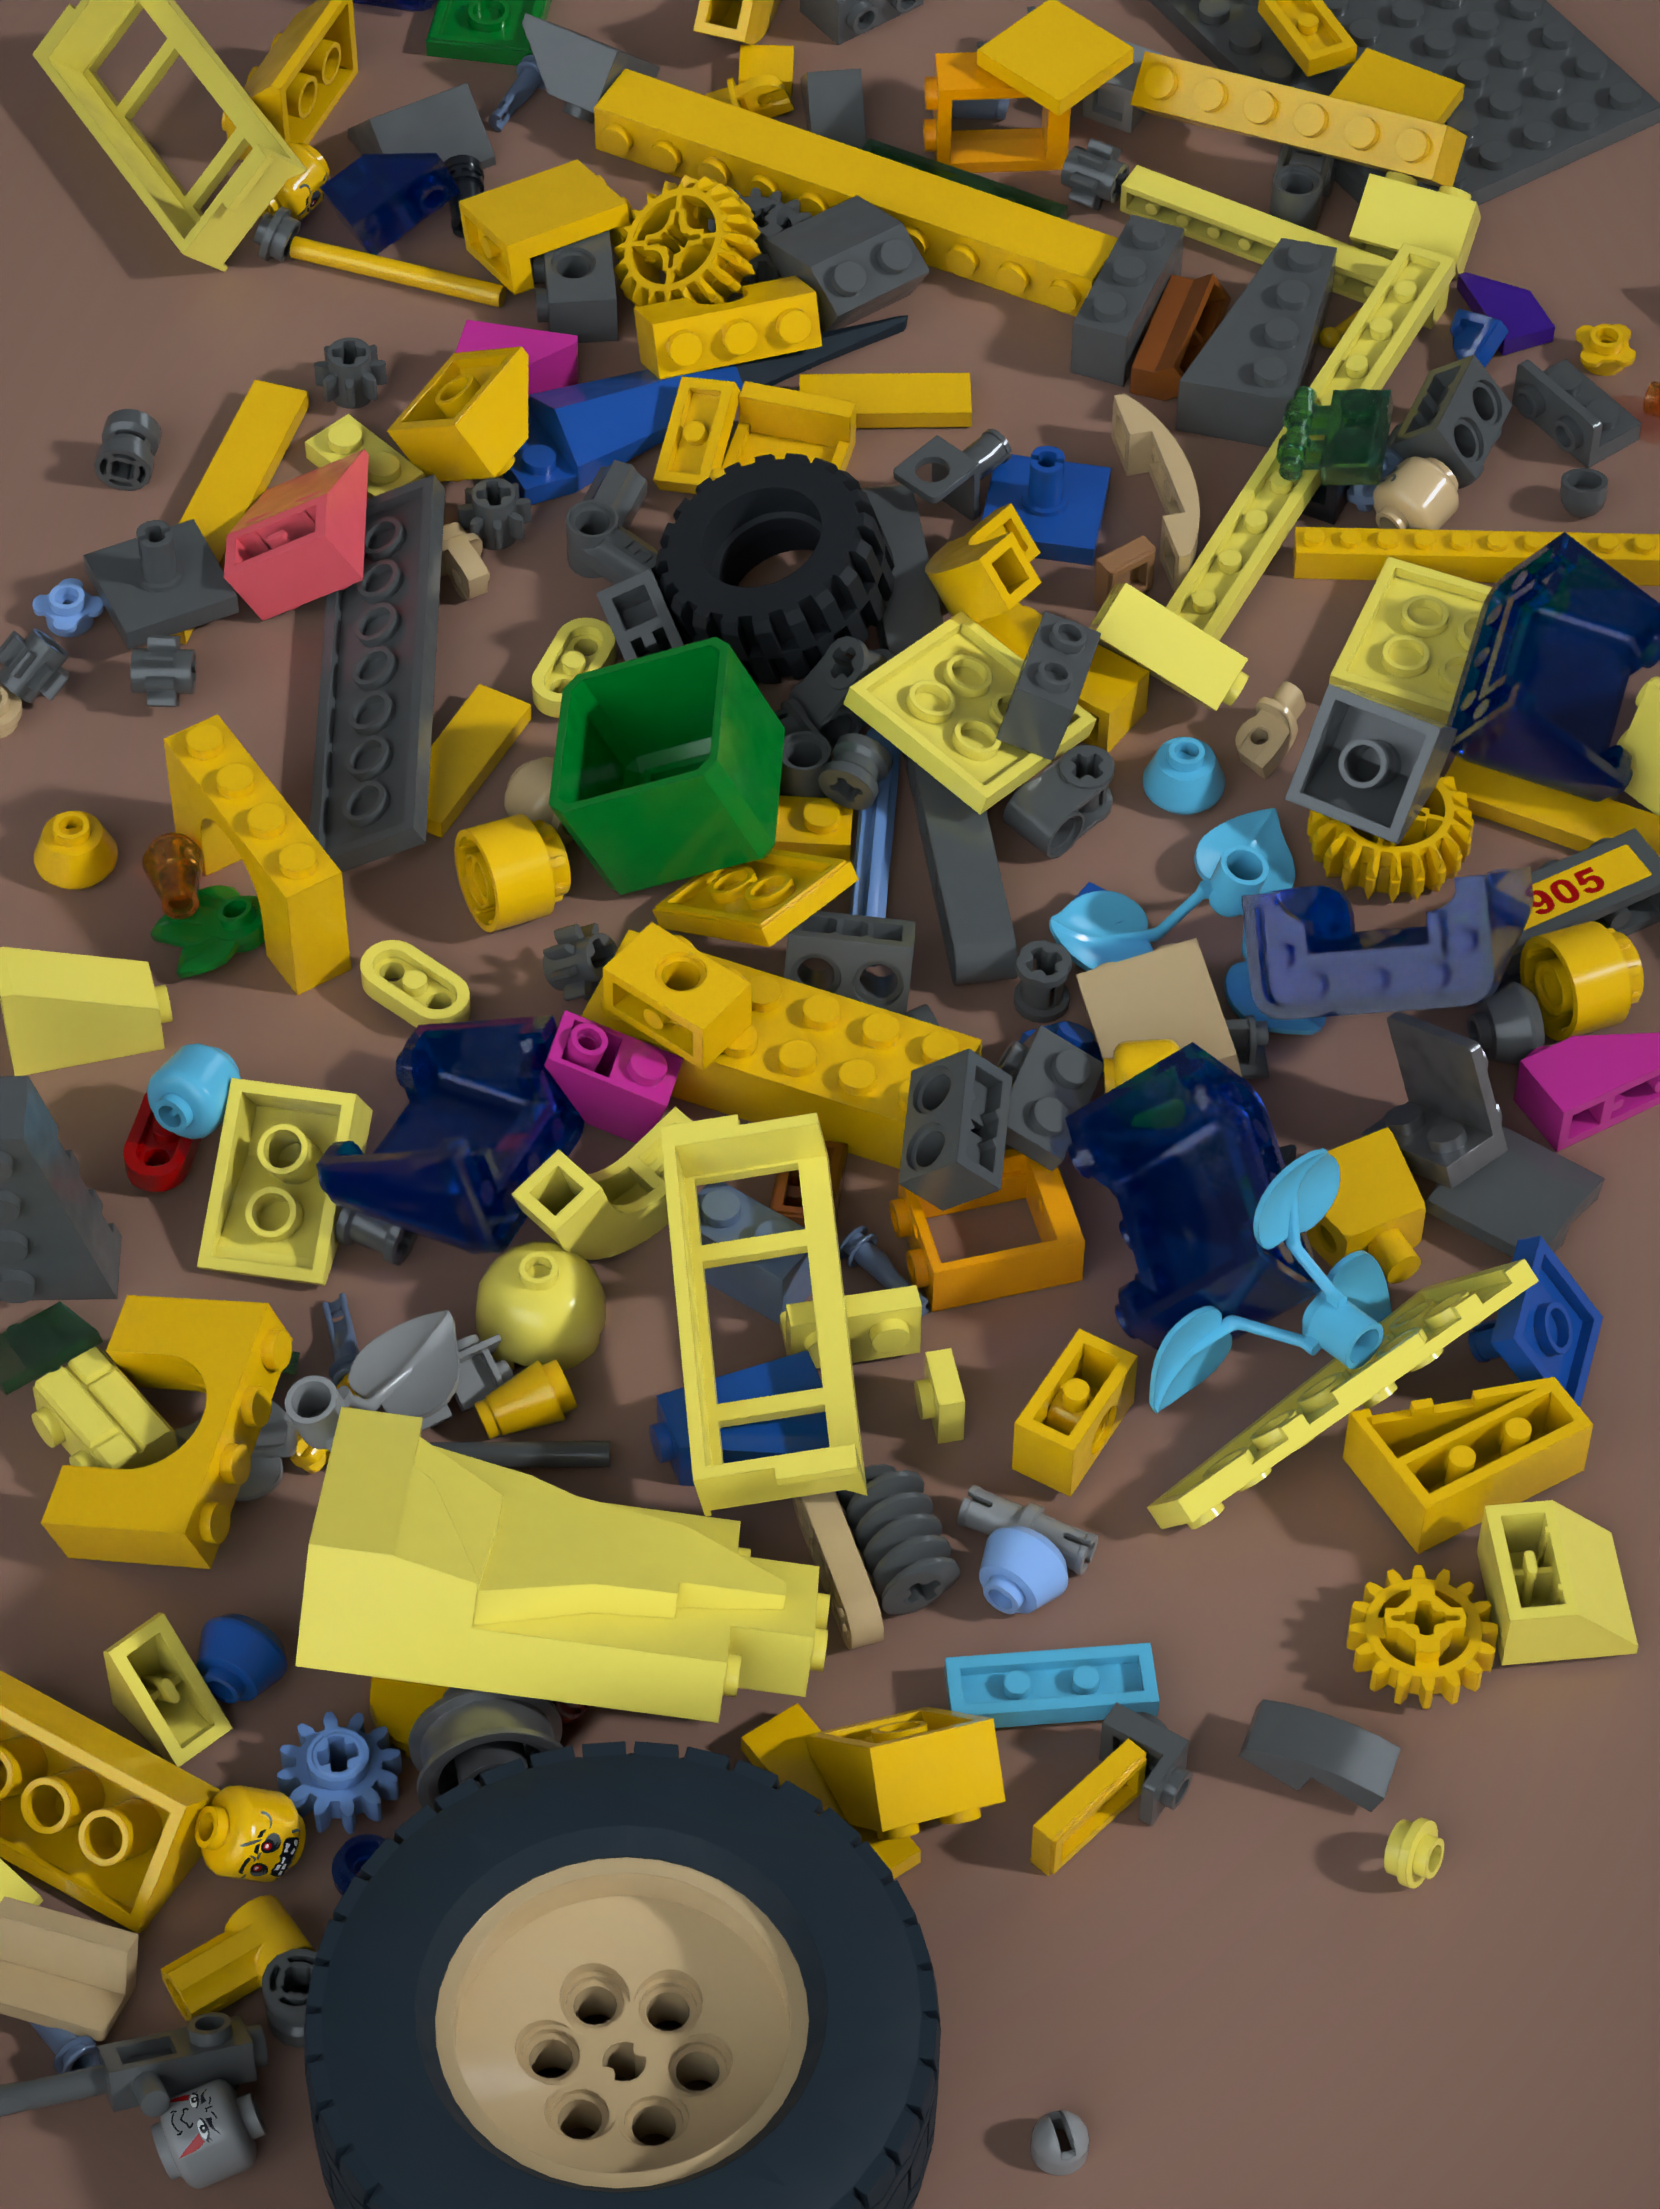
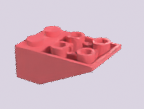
[224,449,369,621]

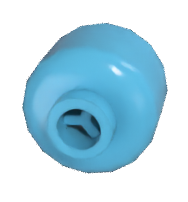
[147,1043,241,1139]

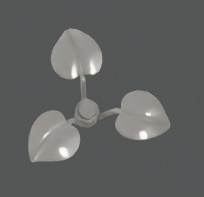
[174,1310,461,1501]

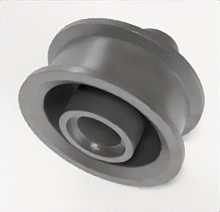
[408,1687,563,1812]

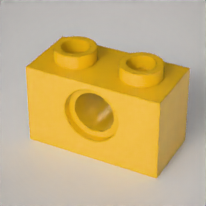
[602,922,752,1071]
[1012,1328,1138,1497]

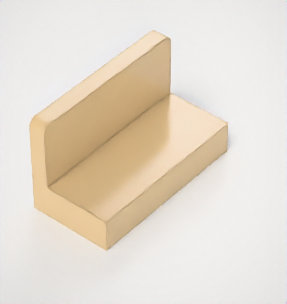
[0,1896,139,2041]

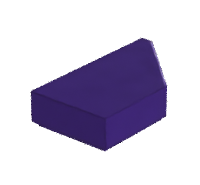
[1457,272,1555,356]

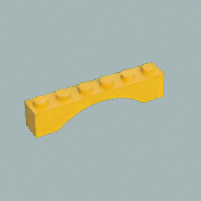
[1130,51,1467,187]

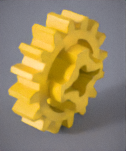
[1346,1565,1498,1709]

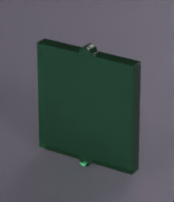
[0,1301,103,1395]

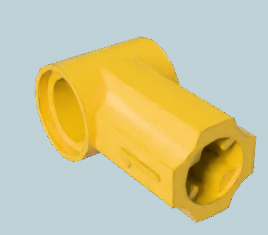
[160,1895,315,2021]

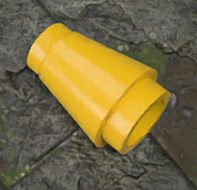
[473,1359,578,1440]

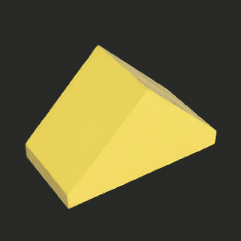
[103,1612,233,1767]

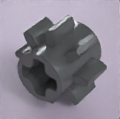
[1061,138,1129,211]
[314,337,387,409]
[458,478,532,550]
[0,628,70,703]
[130,635,196,707]
[543,923,618,1001]

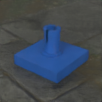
[981,446,1111,566]
[1468,1235,1603,1407]

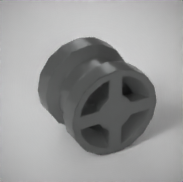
[818,733,893,810]

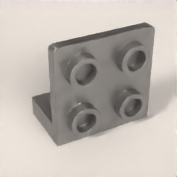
[1362,1011,1508,1189]

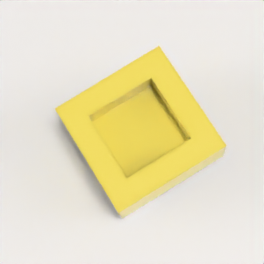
[914,1348,966,1444]

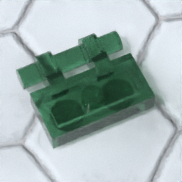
[1276,386,1393,485]

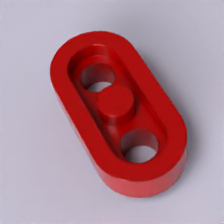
[123,1091,202,1192]

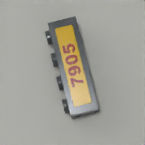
[1421,828,1660,1008]

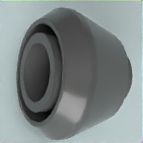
[1467,981,1545,1066]

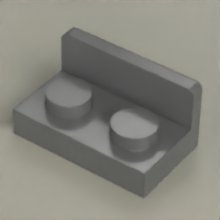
[1512,359,1642,468]

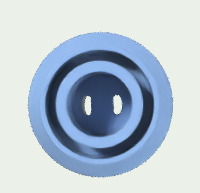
[979,1526,1068,1614]

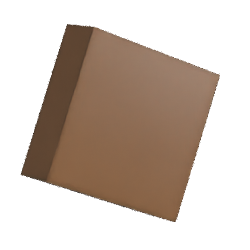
[1094,535,1156,607]

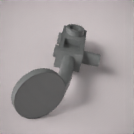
[0,2012,268,2117]

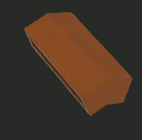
[1130,273,1231,401]

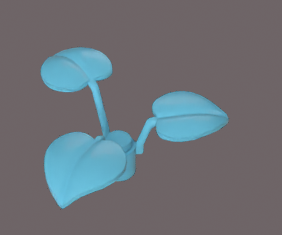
[1049,808,1326,1035]
[1149,1147,1392,1414]

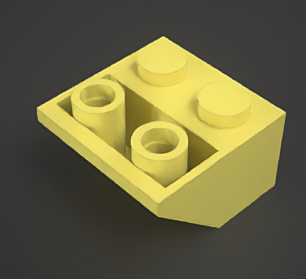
[1477,1500,1638,1666]

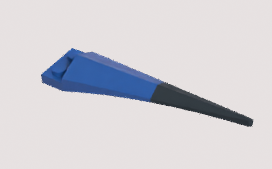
[502,315,908,505]

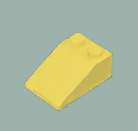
[197,1078,373,1286]

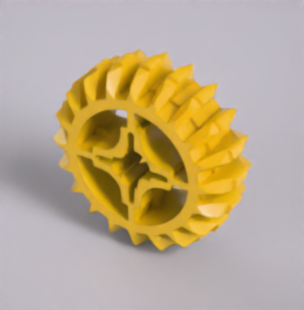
[613,175,762,307]
[1307,776,1474,903]

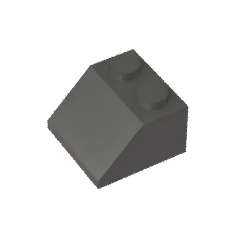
[763,195,930,332]
[1285,684,1458,844]

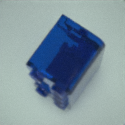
[1065,1042,1321,1351]

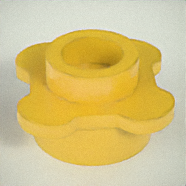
[1575,324,1636,376]

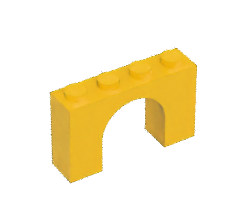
[163,714,351,996]
[41,1295,293,1569]

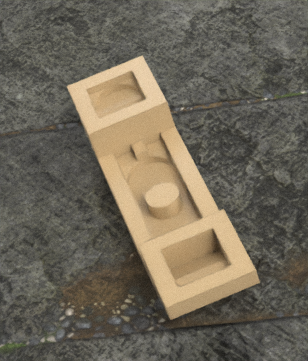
[1111,393,1200,593]

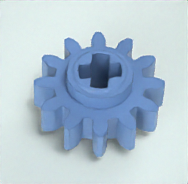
[277,1711,402,1834]

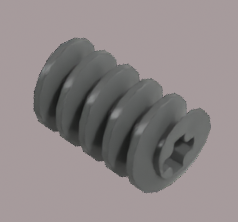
[838,1464,960,1615]

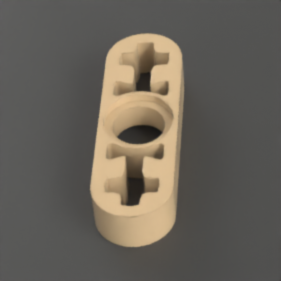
[792,1492,884,1650]

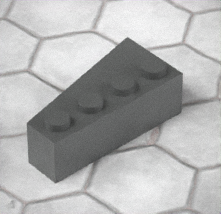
[0,1076,122,1303]

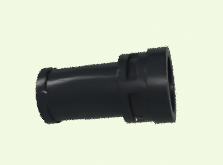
[439,155,484,238]

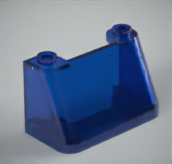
[1446,532,1660,802]
[1241,867,1533,1020]
[316,1015,585,1254]

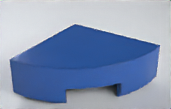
[1450,308,1509,368]

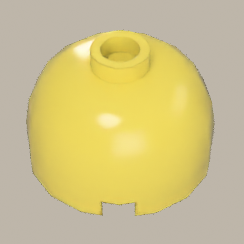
[475,1241,606,1371]

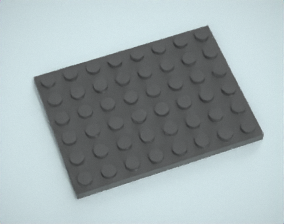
[1149,0,1660,206]

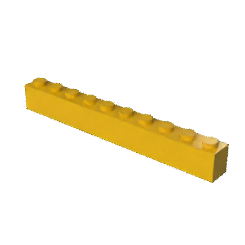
[594,68,1118,317]

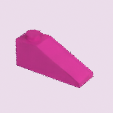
[1513,1032,1660,1152]

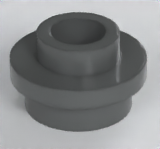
[253,206,301,262]

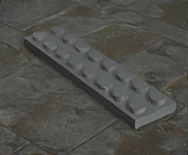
[309,474,445,872]

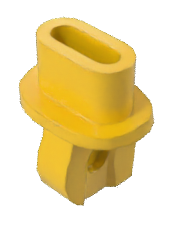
[706,74,794,118]

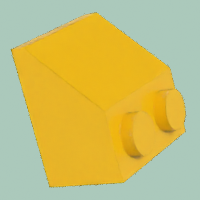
[387,346,529,482]
[805,1706,1006,1840]

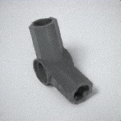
[566,460,660,585]

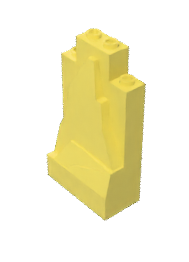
[295,1407,830,1723]

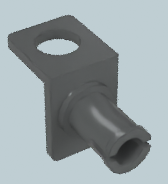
[893,429,1012,521]

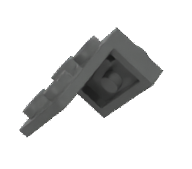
[997,1025,1104,1171]

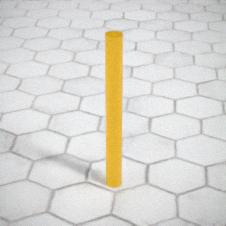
[289,236,506,308]

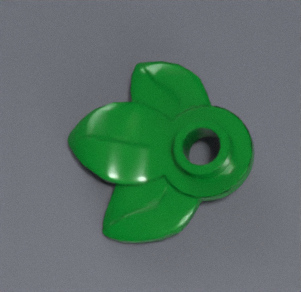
[150,885,265,979]

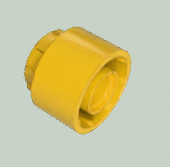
[454,814,571,933]
[1520,921,1644,1041]

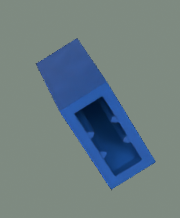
[649,1350,839,1495]

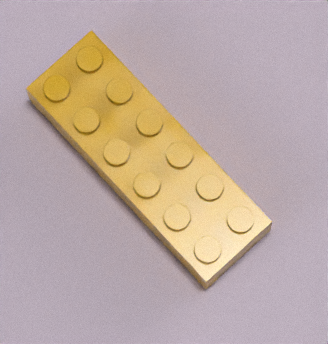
[581,930,982,1169]

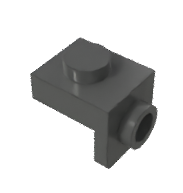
[1099,1702,1193,1826]

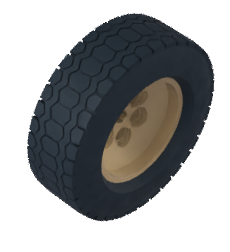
[304,1741,941,2209]

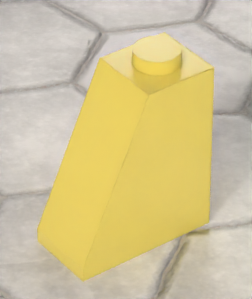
[1088,582,1249,711]
[0,947,173,1076]

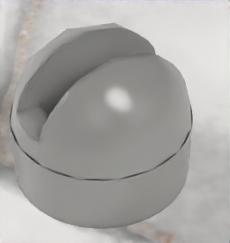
[1030,2110,1090,2176]

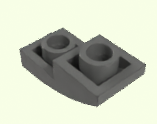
[1239,1699,1401,1812]

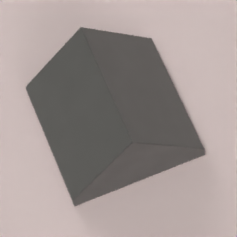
[348,83,496,202]

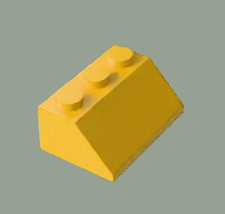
[222,0,358,160]

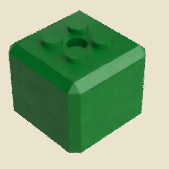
[549,637,785,895]

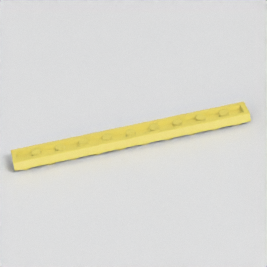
[1166,243,1456,641]

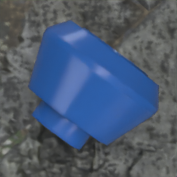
[196,1613,288,1704]

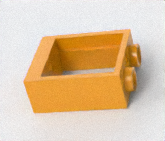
[923,52,1071,174]
[889,1148,1085,1312]

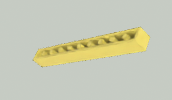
[1120,165,1450,329]

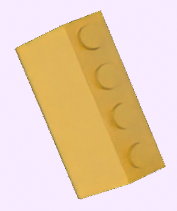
[0,1670,221,1933]

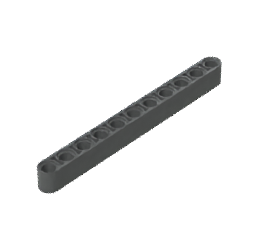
[861,484,1018,986]

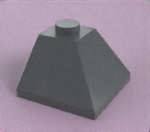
[522,13,660,124]

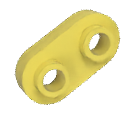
[532,617,616,718]
[360,940,471,1035]

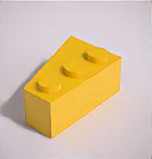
[1343,1377,1594,1554]

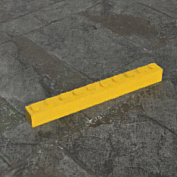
[1293,527,1660,586]

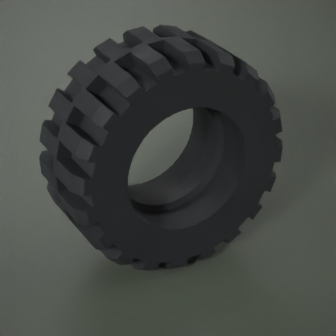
[656,453,895,684]

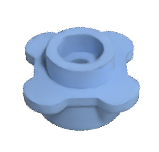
[32,578,104,637]

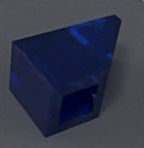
[320,153,461,255]

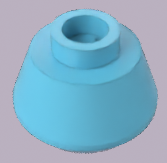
[1143,737,1225,815]

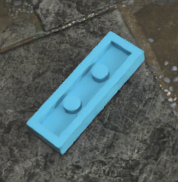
[944,1643,1160,1728]

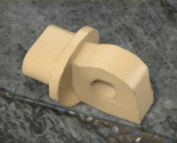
[441,522,490,601]
[1235,681,1306,780]

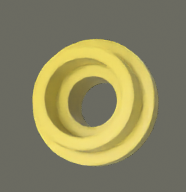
[1384,1817,1444,1889]

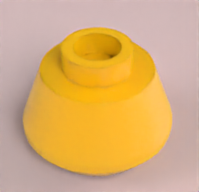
[33,811,118,890]

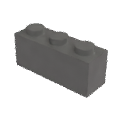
[1070,214,1184,387]

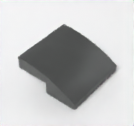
[1425,1125,1605,1258]

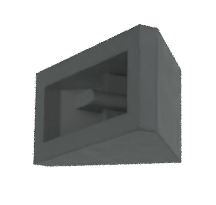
[800,68,867,151]

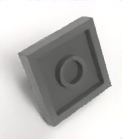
[83,519,239,649]

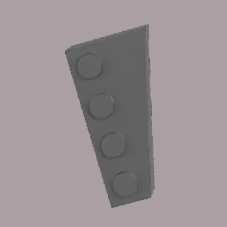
[1175,238,1337,448]

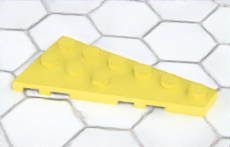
[1147,1259,1539,1530]

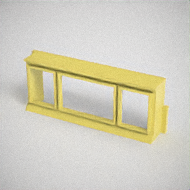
[32,0,308,272]
[660,1113,867,1516]

